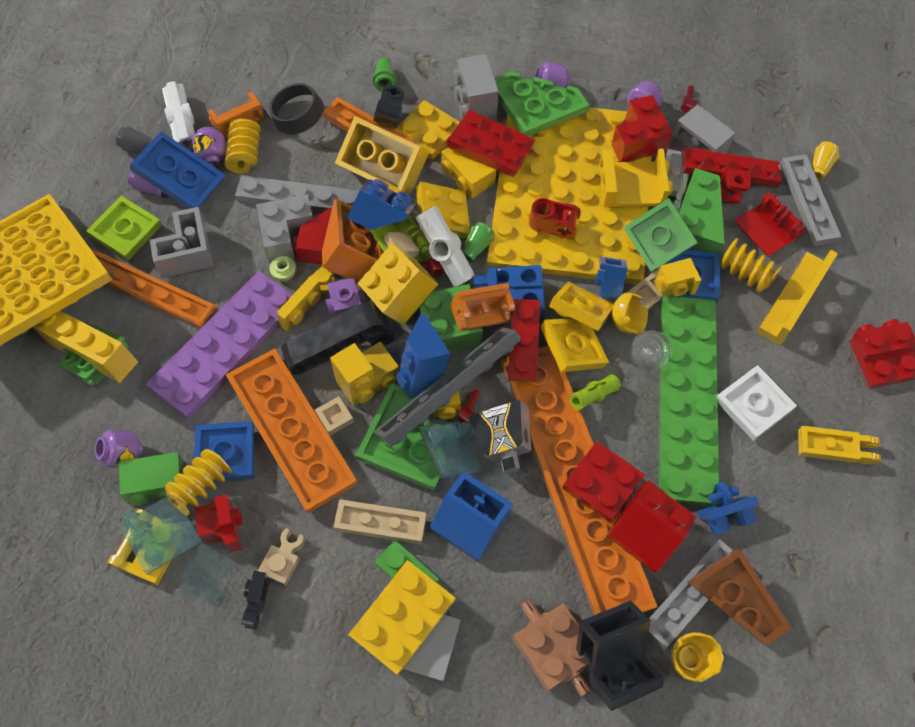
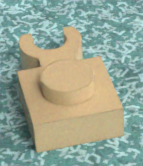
[258,528,305,587]

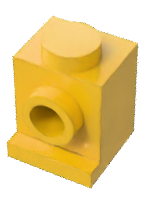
[655,258,701,297]

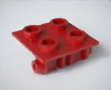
[734,192,807,257]

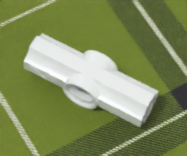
[162,81,195,151]
[415,206,475,287]

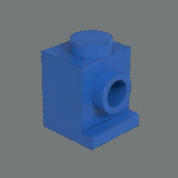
[595,256,627,300]

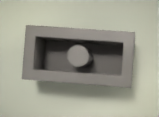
[673,104,735,153]

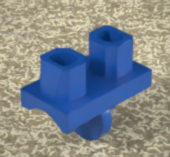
[697,482,759,534]

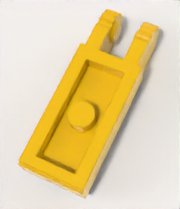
[277,266,335,332]
[798,426,881,465]

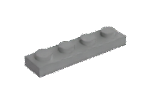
[780,154,841,246]
[648,539,733,650]

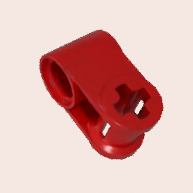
[529,198,581,239]

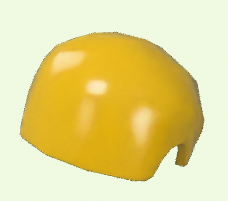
[612,293,648,335]
[670,632,724,682]

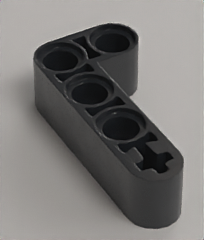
[281,301,395,375]

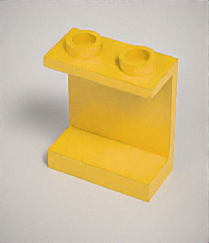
[599,149,673,207]

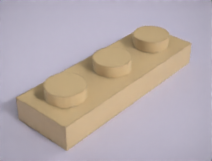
[333,499,427,545]

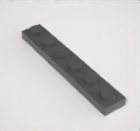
[374,327,521,447]

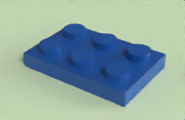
[130,131,225,209]

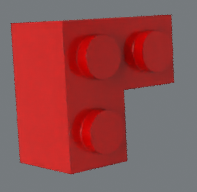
[611,95,673,162]

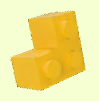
[330,342,399,407]

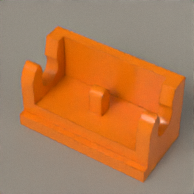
[207,92,265,138]
[450,283,515,332]

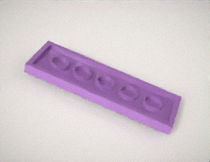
[146,271,293,420]

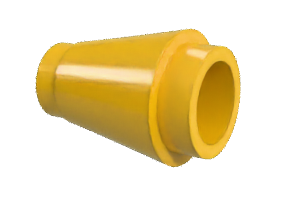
[812,141,840,181]

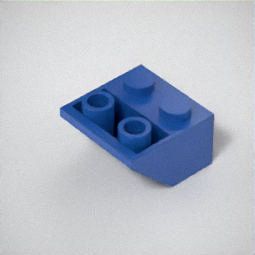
[347,179,416,230]
[429,471,513,562]

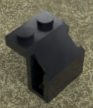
[576,600,664,711]

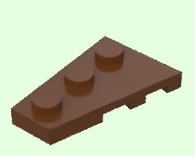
[687,548,792,646]

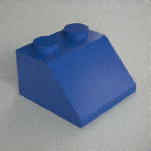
[397,314,450,399]

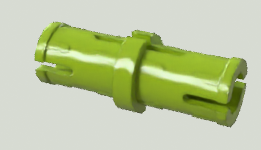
[569,374,621,410]

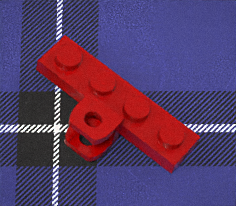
[681,147,782,204]

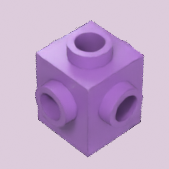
[326,277,366,316]

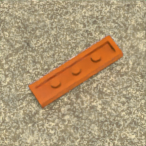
[323,97,416,144]

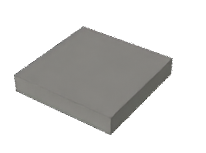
[403,615,461,683]

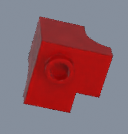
[194,494,243,553]

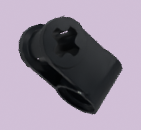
[373,85,404,128]

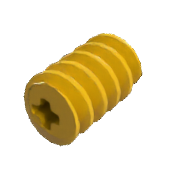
[225,118,261,174]
[721,238,782,293]
[165,449,232,516]

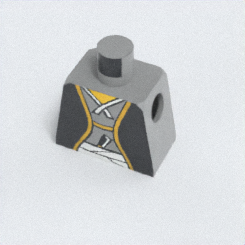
[469,400,531,474]

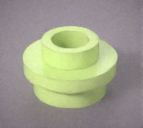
[270,256,296,282]

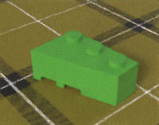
[679,168,725,254]

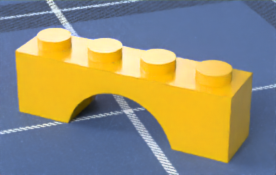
[33,311,138,383]

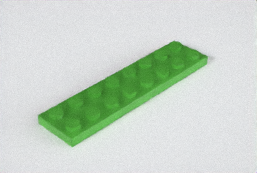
[659,296,719,507]

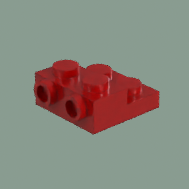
[849,319,915,389]

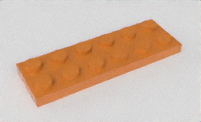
[226,348,358,514]

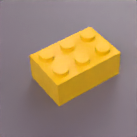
[335,116,430,195]

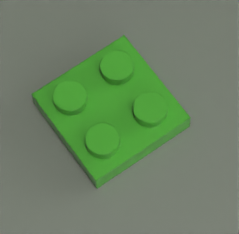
[623,198,698,272]

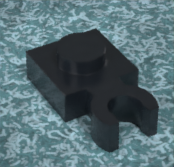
[241,571,271,630]

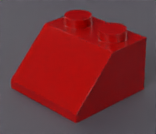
[607,480,697,573]

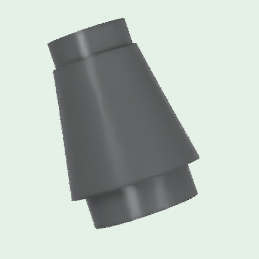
[116,126,153,152]

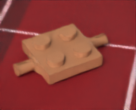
[512,599,592,697]

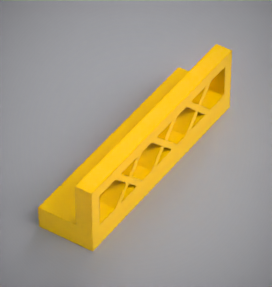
[757,250,838,346]

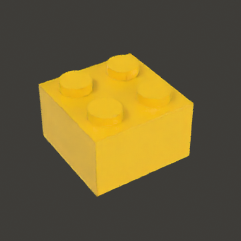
[358,242,438,325]

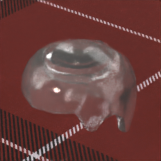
[630,330,673,372]

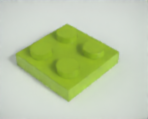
[86,196,162,261]

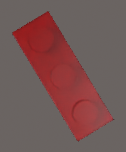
[508,299,540,382]

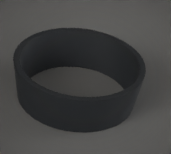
[270,83,324,135]

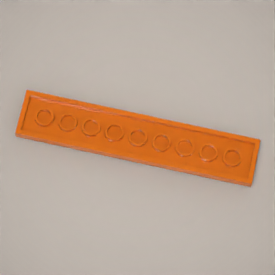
[502,346,658,617]

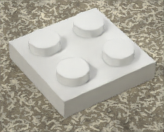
[716,365,797,441]

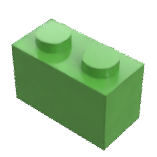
[119,452,185,506]

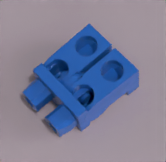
[474,265,545,323]

